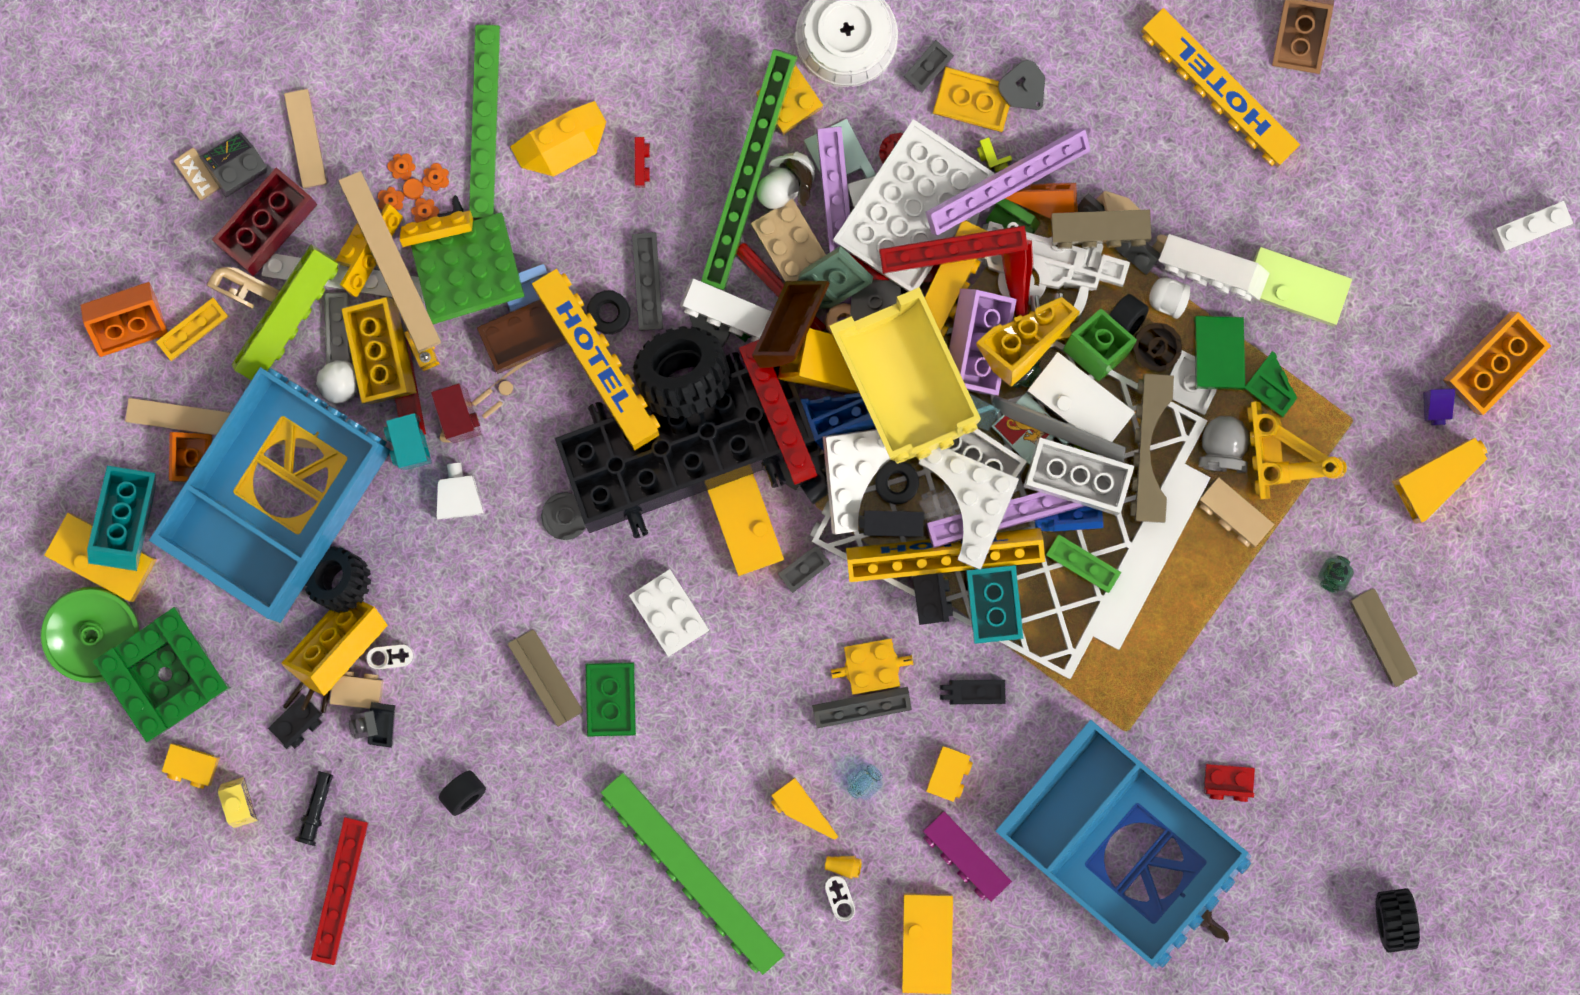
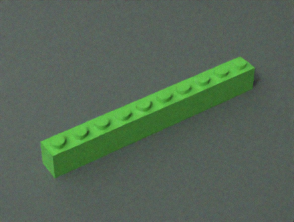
[701,48,798,290]
[601,772,785,975]

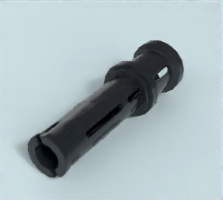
[295,771,333,846]

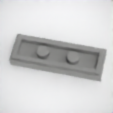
[324,292,351,364]

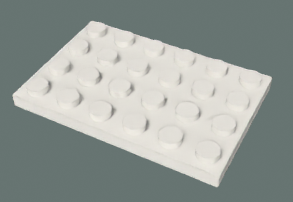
[833,119,994,292]

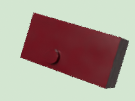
[212,167,317,277]
[431,383,482,444]

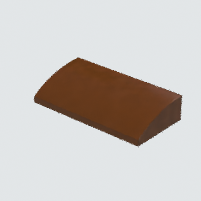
[752,281,830,368]
[477,300,567,374]

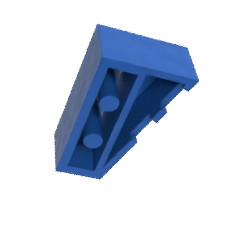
[801,393,876,451]

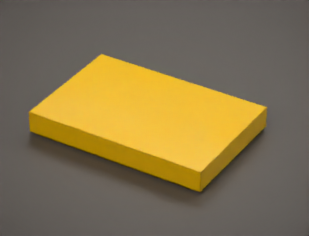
[932,67,1010,133]

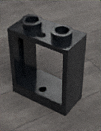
[859,510,924,537]

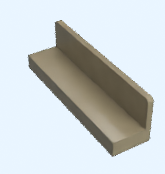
[1349,588,1418,688]
[508,629,583,727]

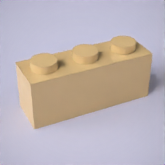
[1199,477,1275,548]

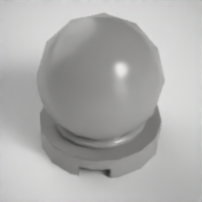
[1198,415,1250,473]

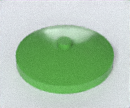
[41,587,140,683]

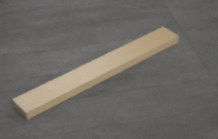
[338,171,441,353]
[125,398,318,450]

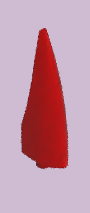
[1001,239,1033,317]

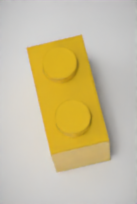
[162,743,220,789]
[926,745,973,802]

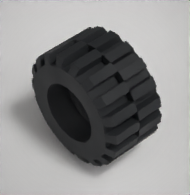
[305,546,371,613]
[1375,888,1420,953]

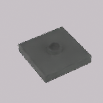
[850,280,902,321]

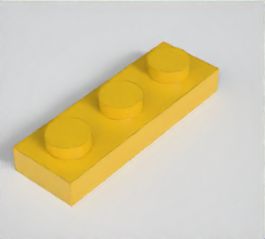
[399,210,473,247]
[156,297,229,361]

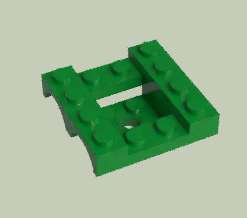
[93,607,231,743]

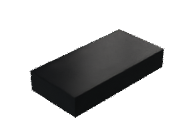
[368,702,396,748]

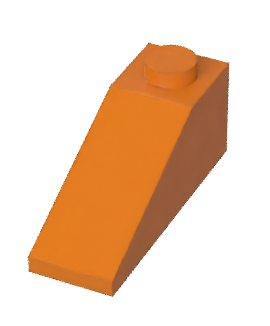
[1005,183,1078,219]

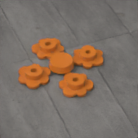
[378,153,449,223]

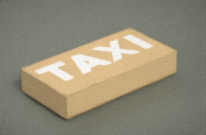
[174,147,220,201]

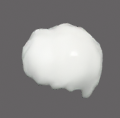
[316,360,358,403]

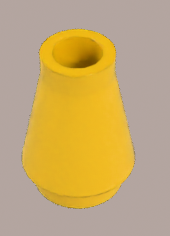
[825,855,862,879]

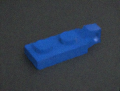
[1035,506,1104,532]

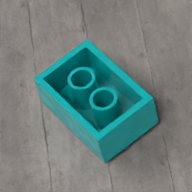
[383,413,432,471]
[966,565,1024,644]

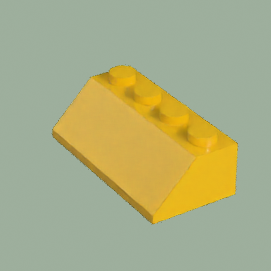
[281,601,388,696]

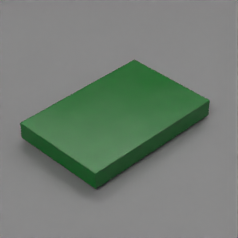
[1194,316,1245,390]
[585,663,636,737]

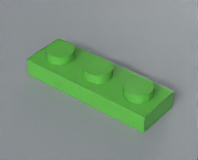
[1046,534,1122,593]

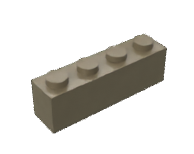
[1051,209,1151,249]

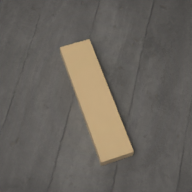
[284,89,327,189]

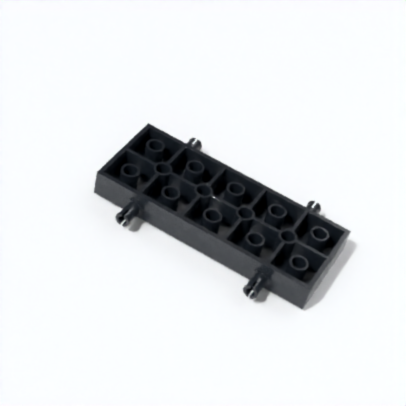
[555,352,818,538]

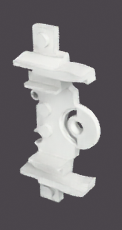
[953,212,1130,321]

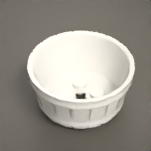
[795,0,898,87]

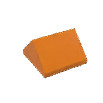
[169,432,212,482]

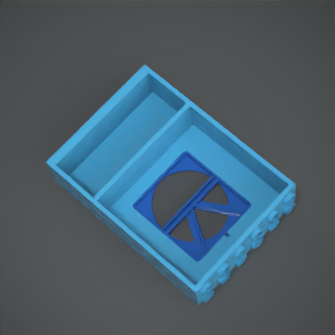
[995,720,1251,969]

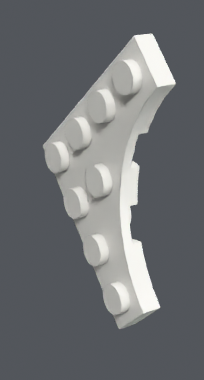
[823,429,891,534]
[919,447,1019,570]

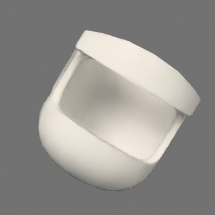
[756,168,799,209]
[1149,277,1190,319]

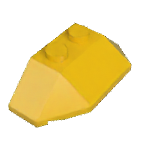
[510,101,606,177]

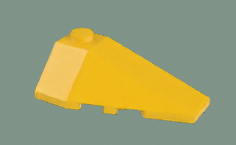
[976,297,1080,387]

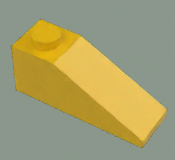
[771,778,838,840]

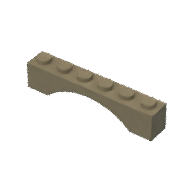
[1130,374,1174,523]

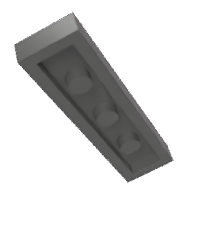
[1078,193,1161,275]
[632,232,663,331]
[812,687,912,729]

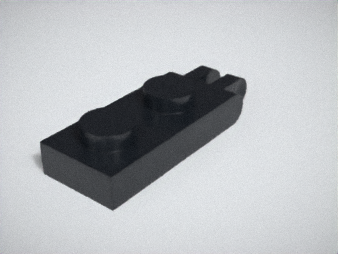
[940,680,1006,705]

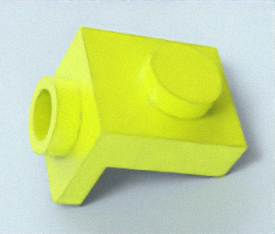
[977,137,1012,172]

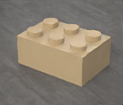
[751,198,826,282]

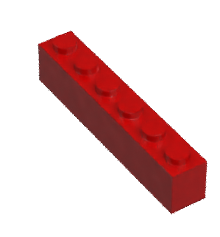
[739,340,817,485]

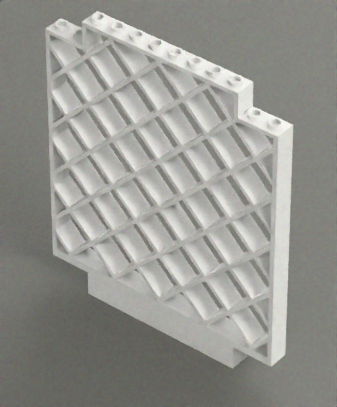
[810,318,1211,679]

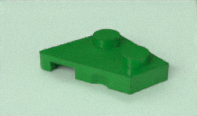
[1244,351,1297,418]

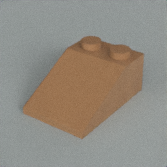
[1272,0,1334,74]

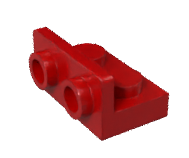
[1204,764,1255,802]

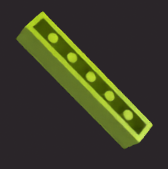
[231,244,338,381]

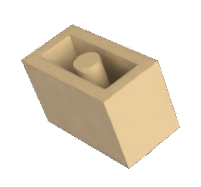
[330,671,384,709]

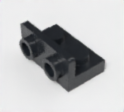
[268,694,323,750]

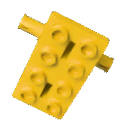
[1248,401,1347,499]

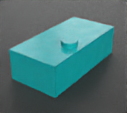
[87,466,156,571]

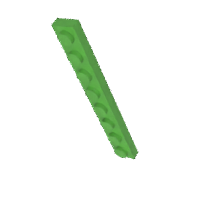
[469,25,500,219]

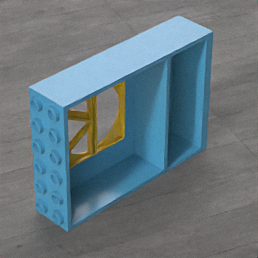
[149,367,391,623]

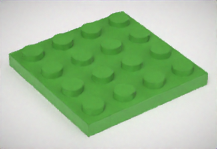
[411,212,525,325]

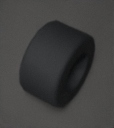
[587,290,630,335]
[1109,294,1149,336]
[875,461,919,505]
[439,770,486,816]

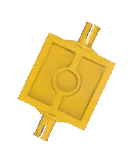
[831,638,914,695]

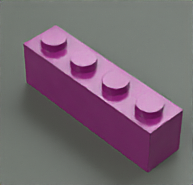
[923,810,1012,902]

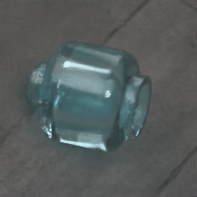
[847,764,883,800]

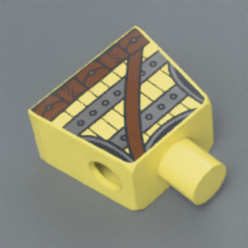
[218,777,258,828]

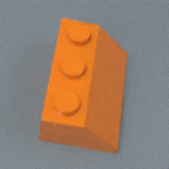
[80,282,168,357]

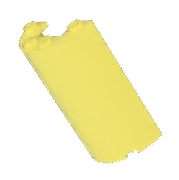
[829,287,981,464]

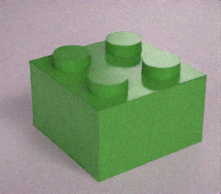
[1063,308,1137,382]

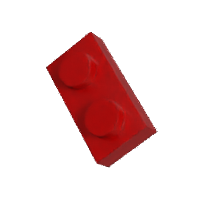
[635,137,650,188]

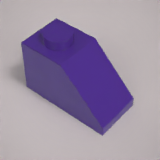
[1423,389,1455,426]

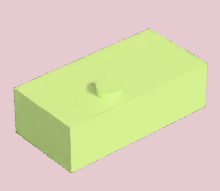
[1252,247,1352,327]

